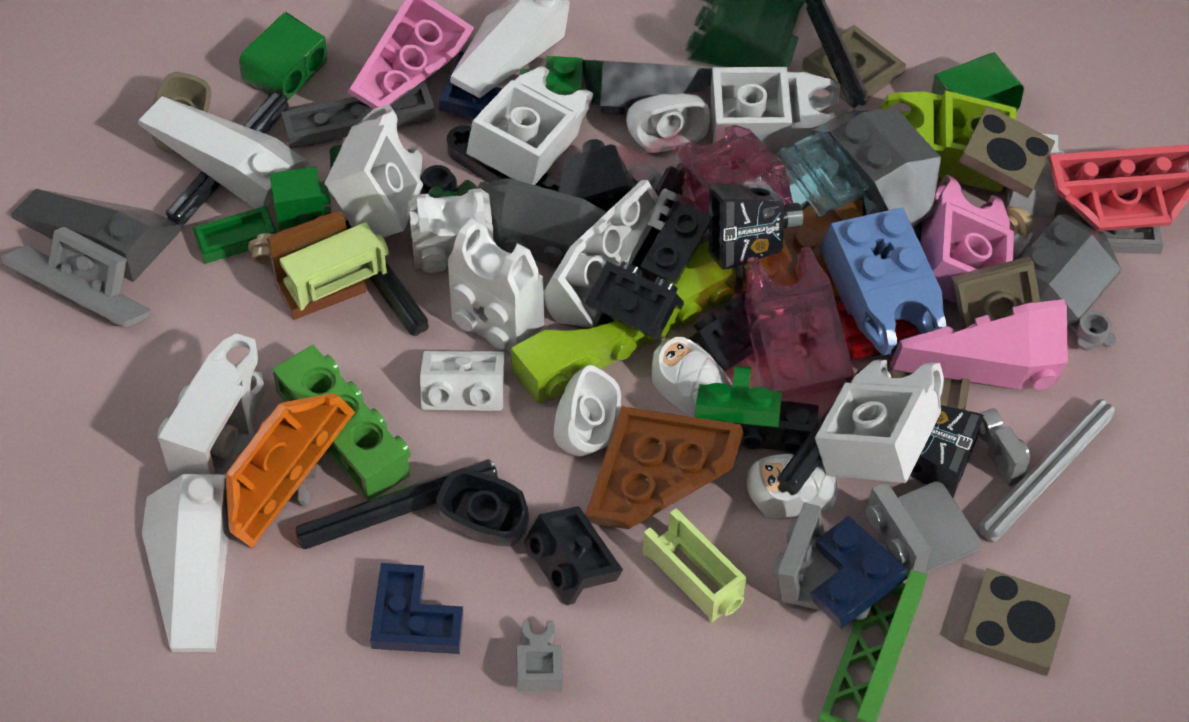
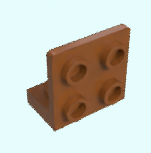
[267,210,366,320]

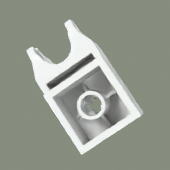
[466,66,593,185]
[710,67,840,153]
[325,104,423,237]
[408,188,493,273]
[448,218,544,353]
[158,333,265,481]
[815,359,944,483]

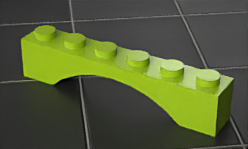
[511,240,737,404]

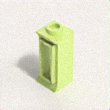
[279,222,389,311]
[642,508,746,623]

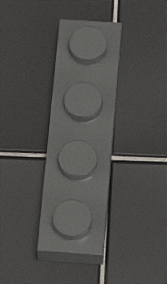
[281,81,435,149]

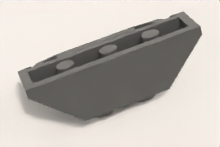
[812,108,941,227]
[477,178,606,268]
[1021,215,1121,326]

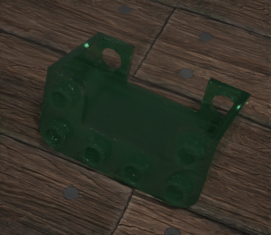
[684,0,806,67]

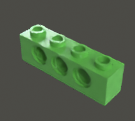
[272,344,411,501]

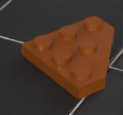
[742,194,863,305]
[585,406,743,530]

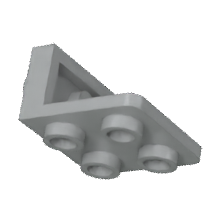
[866,482,981,576]
[773,503,888,620]

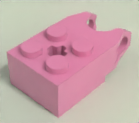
[920,174,1014,303]

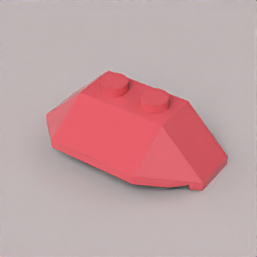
[1048,144,1189,231]

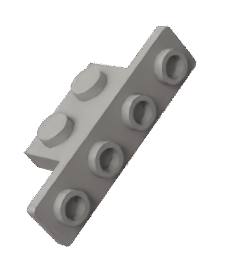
[2,227,150,327]

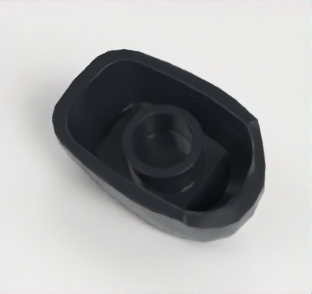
[436,469,529,546]

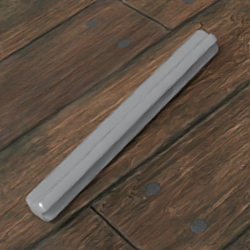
[978,399,1115,542]

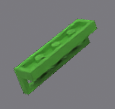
[818,569,928,722]

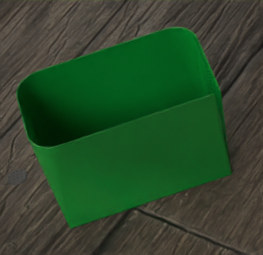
[239,11,327,101]
[931,52,1024,111]

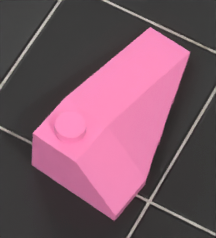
[347,0,474,109]
[890,299,1068,390]

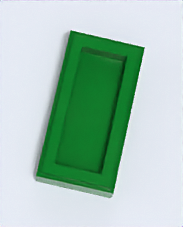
[192,206,277,264]

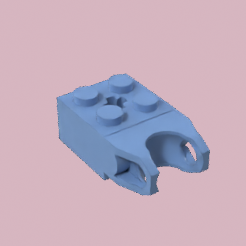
[819,207,946,355]

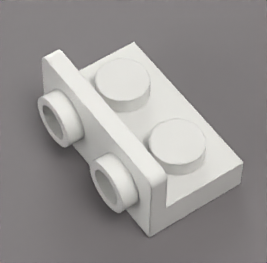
[420,351,505,411]

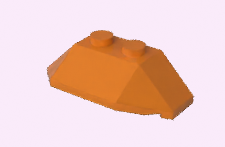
[225,393,355,548]

